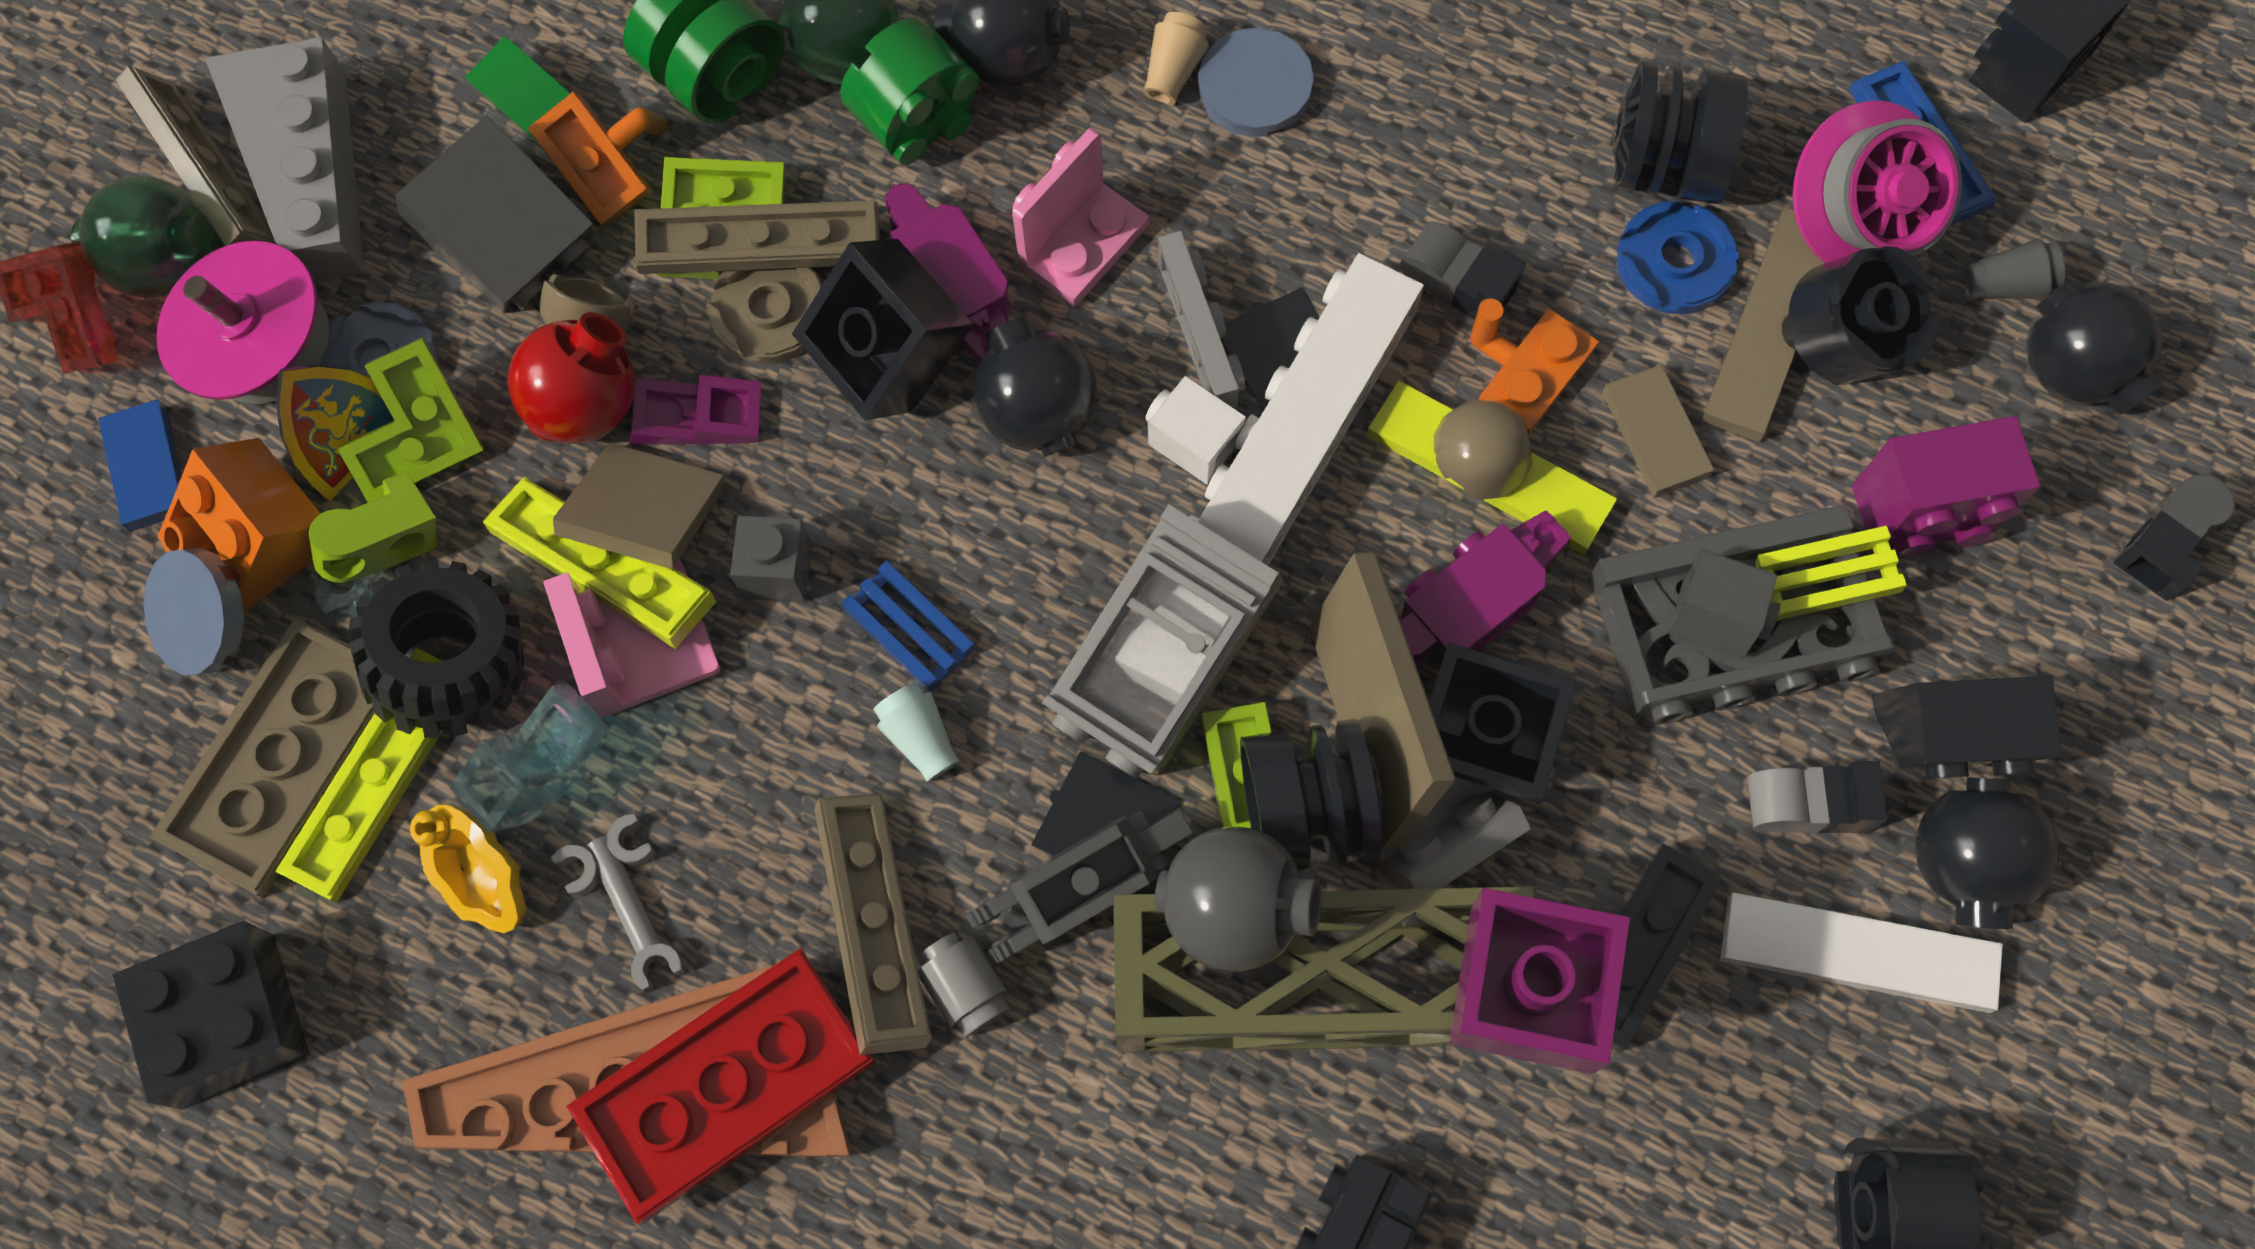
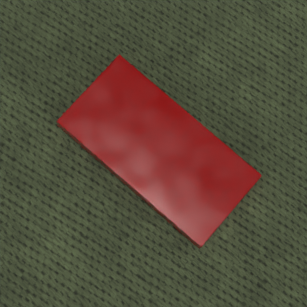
[566,948,876,1225]

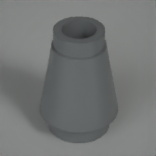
[1964,239,2066,300]

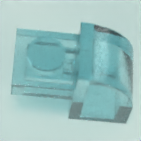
[449,684,610,833]

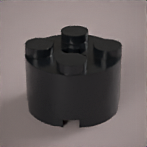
[1782,246,1939,385]
[1833,1138,1989,1249]

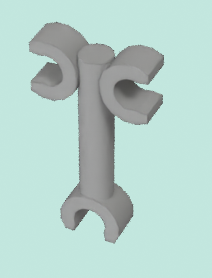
[551,814,685,993]

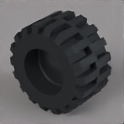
[348,560,524,738]

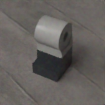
[1747,761,1888,833]

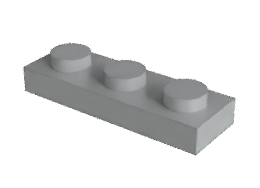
[1158,231,1246,410]

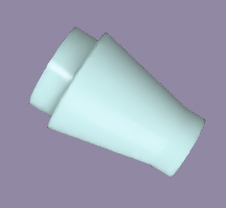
[873,682,960,782]

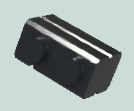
[1294,1155,1433,1249]

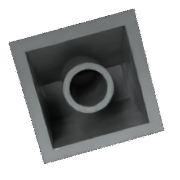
[395,115,593,313]

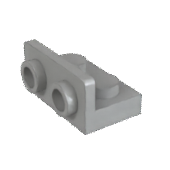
[1379,777,1531,889]

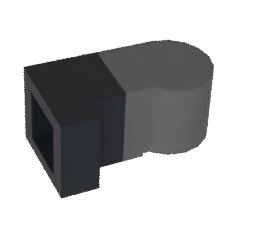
[1400,221,1527,320]
[2113,474,2235,602]

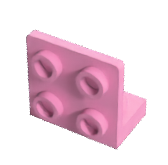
[1012,128,1150,308]
[543,560,720,718]

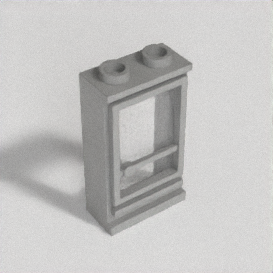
[1042,504,1284,779]

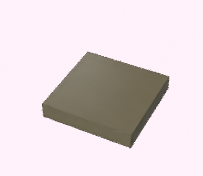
[553,442,724,569]

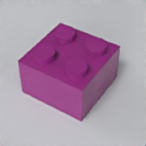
[1852,416,2041,559]
[1449,888,1630,1075]

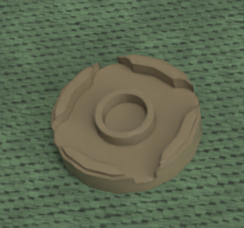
[707,267,823,364]

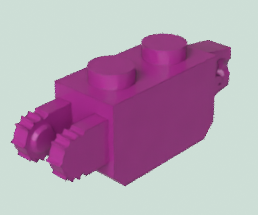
[885,182,1012,364]
[1400,510,1571,668]

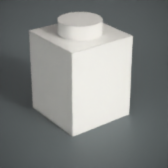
[1146,376,1245,485]

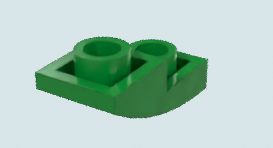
[465,36,570,150]

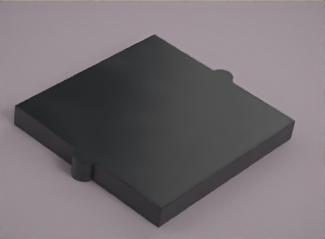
[1220,287,1320,411]
[1031,751,1181,894]

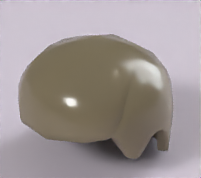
[540,274,635,334]
[1434,400,1532,500]

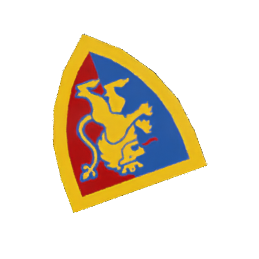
[276,365,394,502]

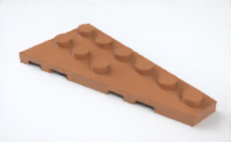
[402,965,853,1158]

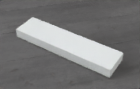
[1720,892,2003,1013]

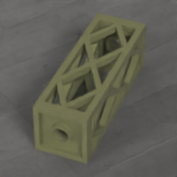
[1113,887,1534,1053]

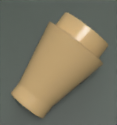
[1143,12,1209,105]

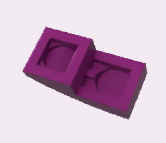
[630,375,761,445]

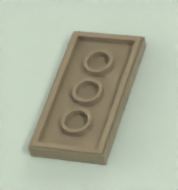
[1309,552,1456,850]
[149,617,375,898]

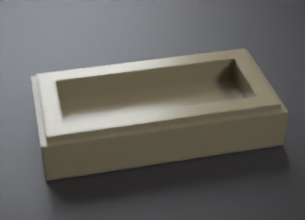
[1602,365,1715,498]

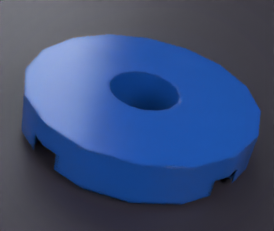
[1616,201,1739,314]

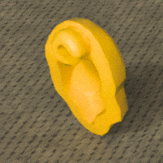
[410,805,526,934]

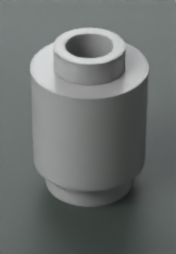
[918,933,1010,1038]

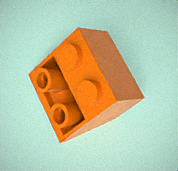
[158,438,321,612]

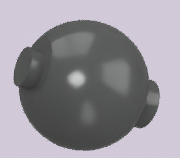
[1155,827,1322,972]

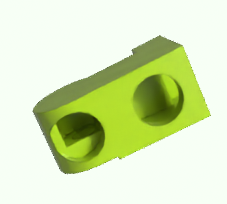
[309,471,437,583]

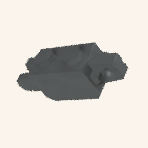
[965,808,1193,964]

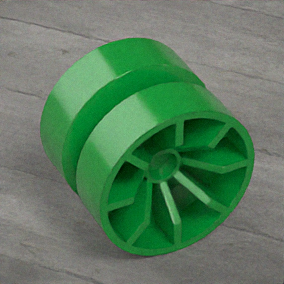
[623,0,785,124]

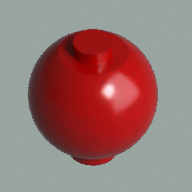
[508,312,635,444]

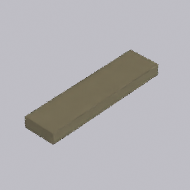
[115,66,276,246]
[634,200,880,274]
[1701,207,1825,443]
[814,794,932,1055]

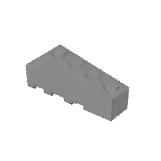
[205,37,364,283]

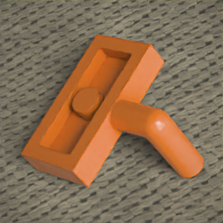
[528,92,668,226]
[1470,298,1599,436]

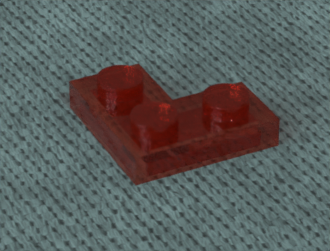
[0,241,119,374]

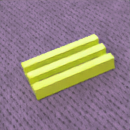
[1755,526,1907,621]

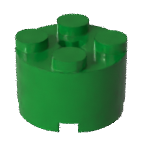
[840,18,979,165]

